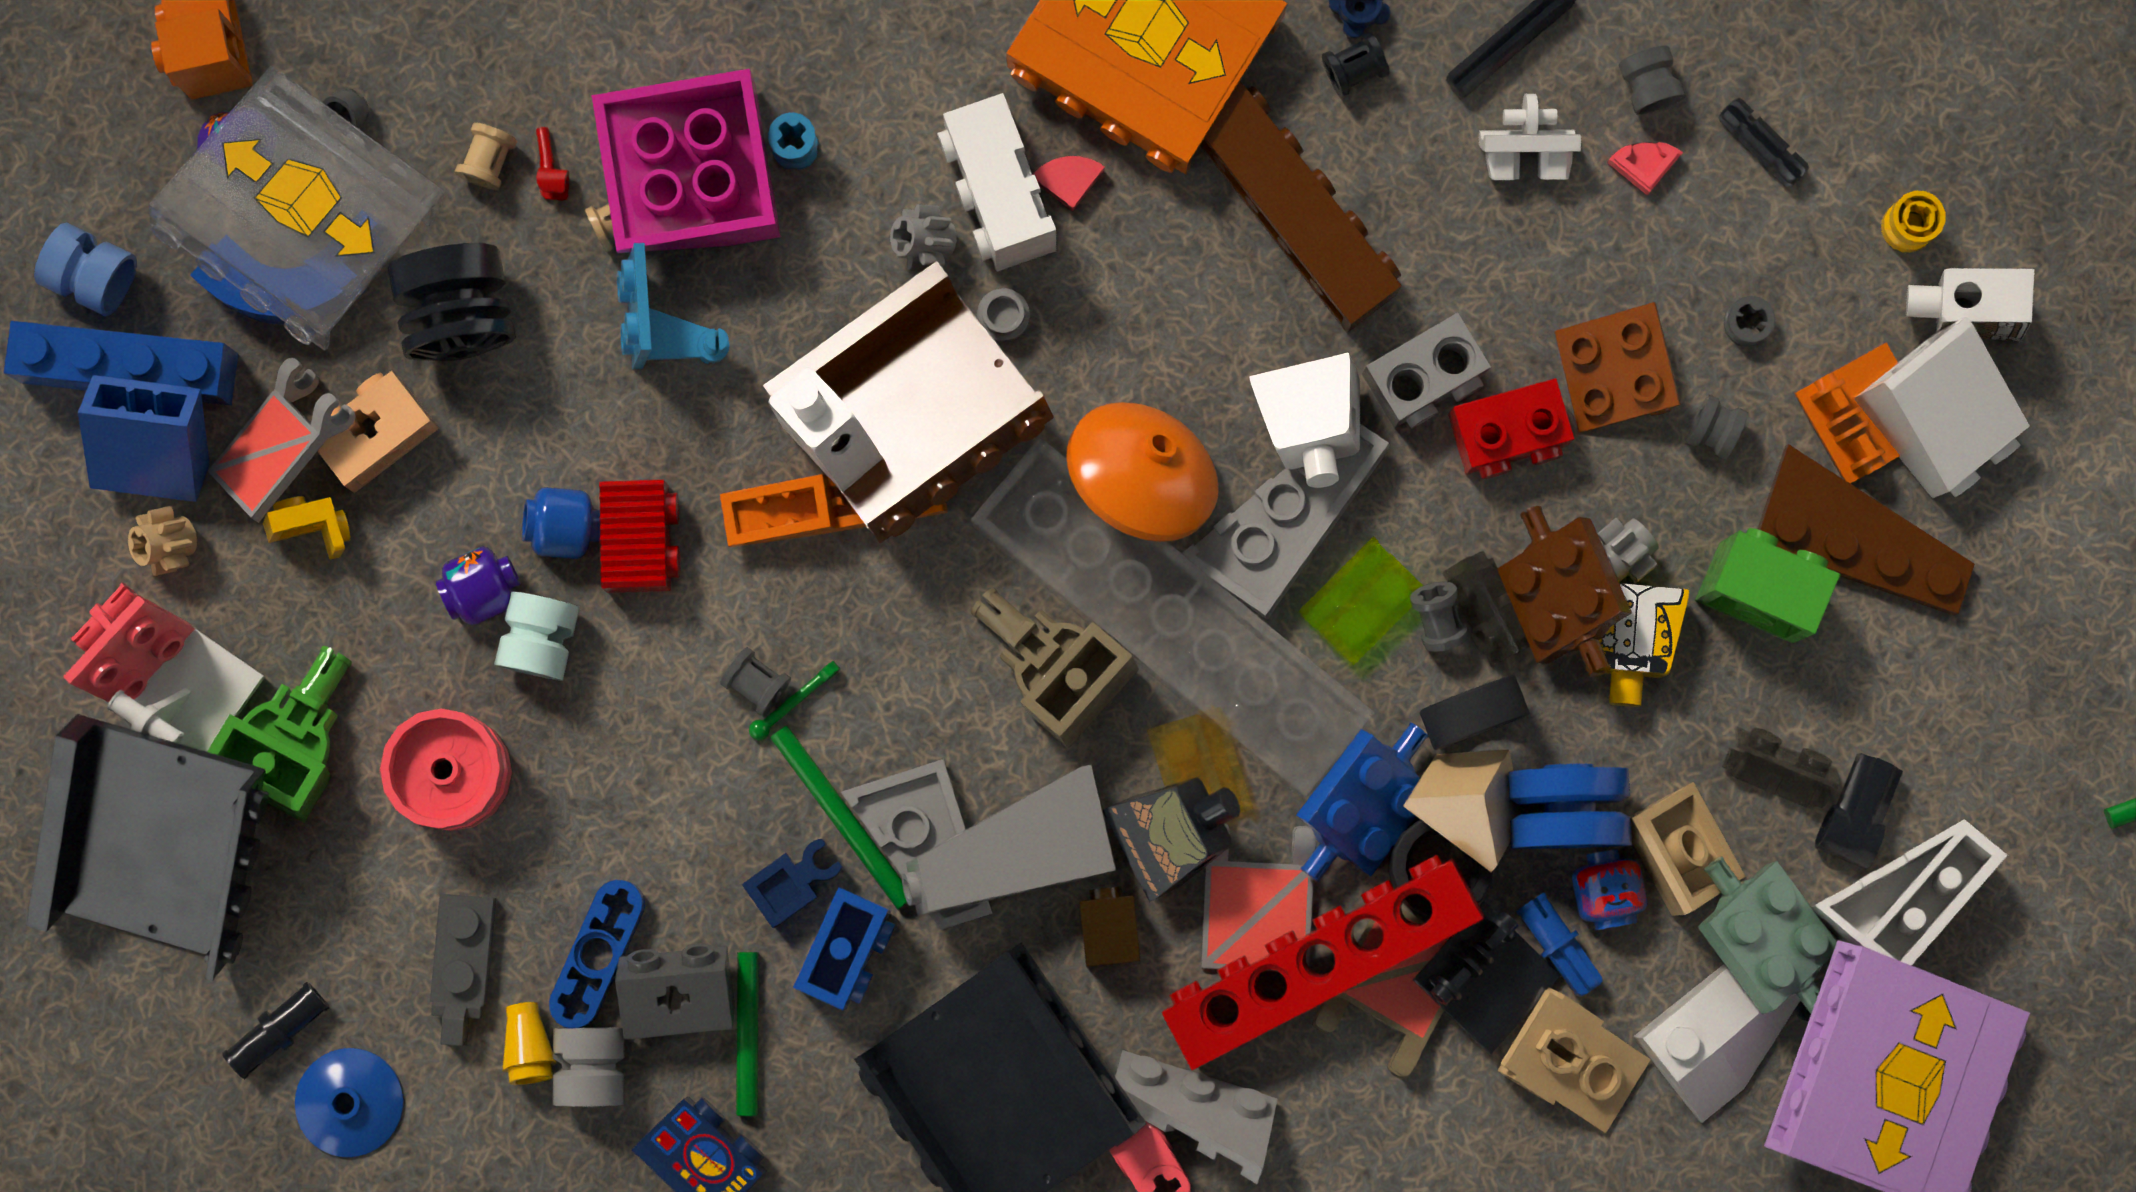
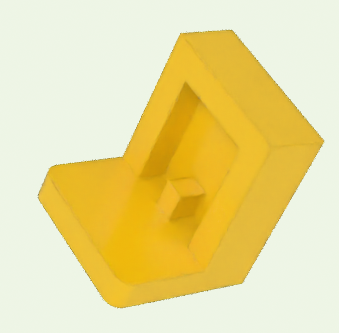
[263,496,351,560]

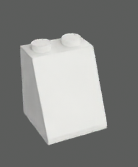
[1854,317,2030,499]

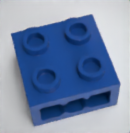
[78,375,209,502]

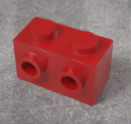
[1448,378,1574,479]

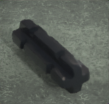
[1719,98,1809,187]

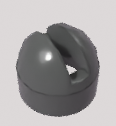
[321,89,369,135]

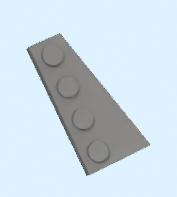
[1179,424,1390,619]

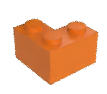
[151,0,253,100]

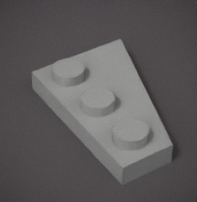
[841,759,993,930]
[1115,1050,1278,1184]

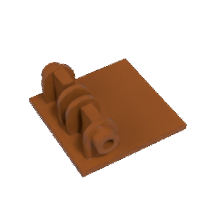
[1554,302,1681,433]

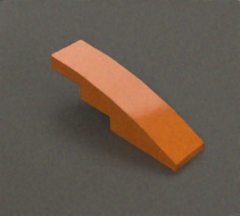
[720,474,948,547]

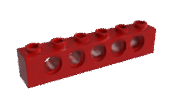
[1161,854,1485,1070]

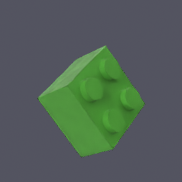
[1695,528,1840,643]

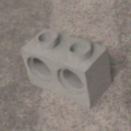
[1362,313,1491,429]

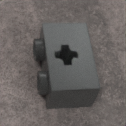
[615,944,735,1040]

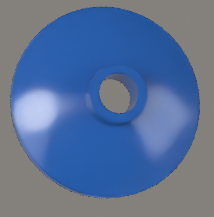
[295,1048,404,1157]

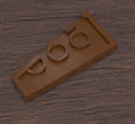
[1758,444,1975,616]

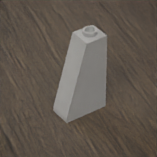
[902,765,1116,916]

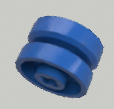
[1509,764,1632,849]

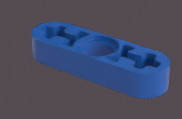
[549,880,645,1029]

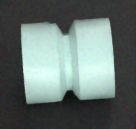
[494,592,580,681]

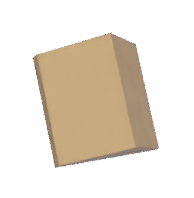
[1403,750,1522,872]
[1629,782,1746,916]

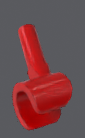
[536,127,570,200]

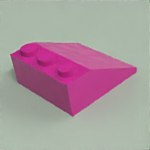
[591,69,781,253]

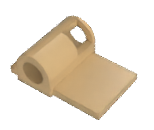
[1498,987,1651,1133]

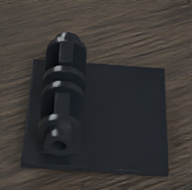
[1413,901,1561,1055]

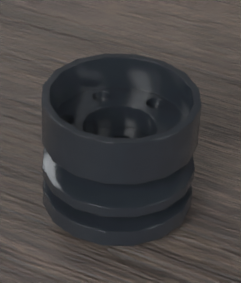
[387,243,516,361]

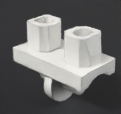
[1479,94,1581,180]

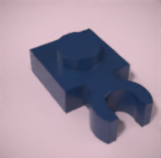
[742,839,843,929]

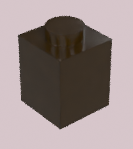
[1079,887,1140,967]

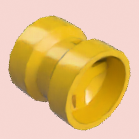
[1881,191,1946,253]

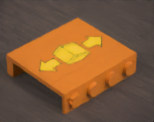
[1006,0,1288,175]

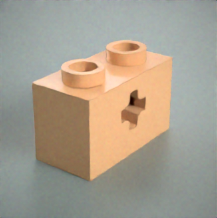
[318,371,439,493]

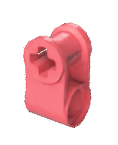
[1109,1121,1191,1192]

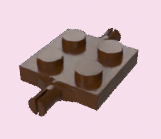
[1497,506,1632,677]

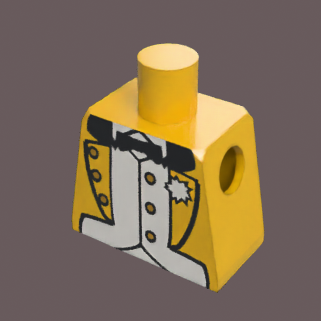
[1586,583,1689,707]

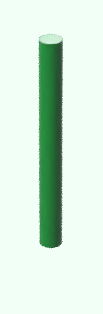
[770,725,907,910]

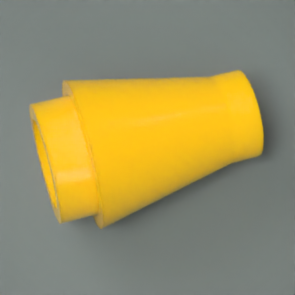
[502,1002,557,1085]

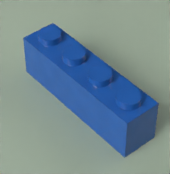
[4,321,238,406]

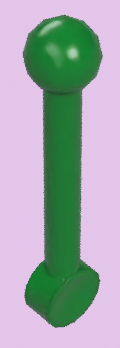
[749,661,840,741]

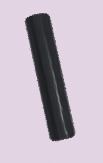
[1446,0,1576,98]

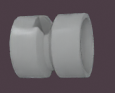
[553,1027,625,1106]

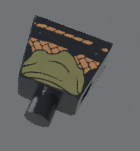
[1103,777,1240,903]

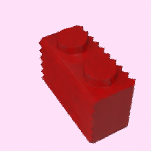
[599,480,681,593]

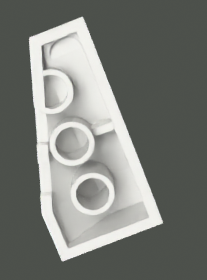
[1633,963,1823,1123]

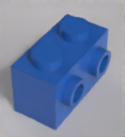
[793,887,895,1010]

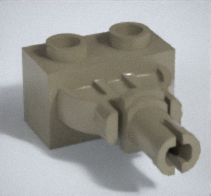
[971,588,1139,748]

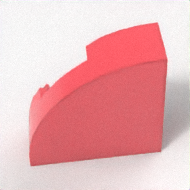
[1607,142,1683,195]
[1032,156,1105,211]

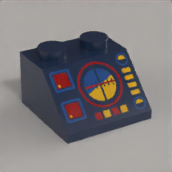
[632,1097,767,1192]

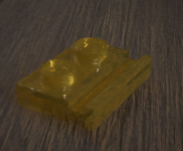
[1146,707,1254,813]

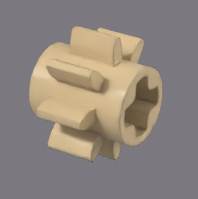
[128,506,197,576]

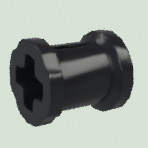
[1321,32,1390,97]

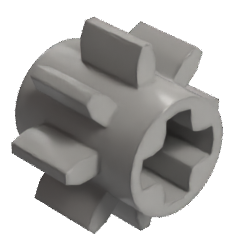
[890,204,957,271]
[1597,518,1659,584]

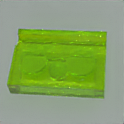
[1297,536,1423,667]

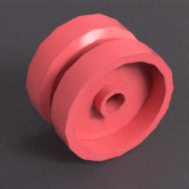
[380,708,512,831]

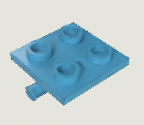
[617,243,730,370]

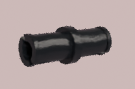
[222,982,330,1080]

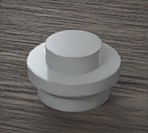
[977,288,1030,342]

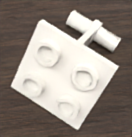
[107,629,265,752]

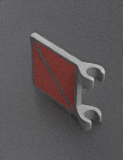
[208,358,355,523]
[1201,823,1316,972]

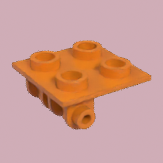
[1794,342,1900,484]

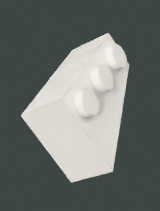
[937,93,1056,272]
[1812,819,2007,966]

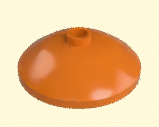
[1066,402,1219,542]

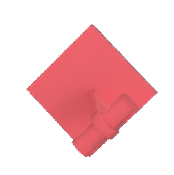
[63,582,195,702]

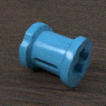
[768,112,818,170]

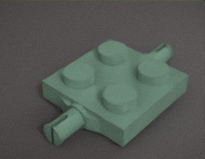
[1697,856,1837,1014]

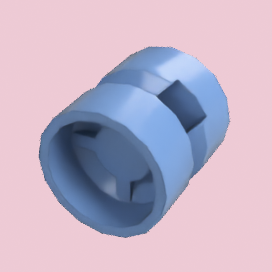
[34,222,137,317]

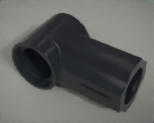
[1815,753,1903,870]

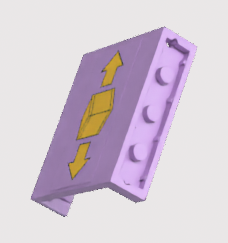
[1764,941,2030,1192]

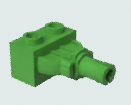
[207,646,352,823]

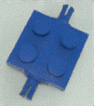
[1296,722,1429,882]

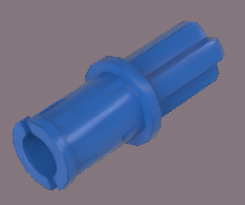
[1516,892,1602,997]

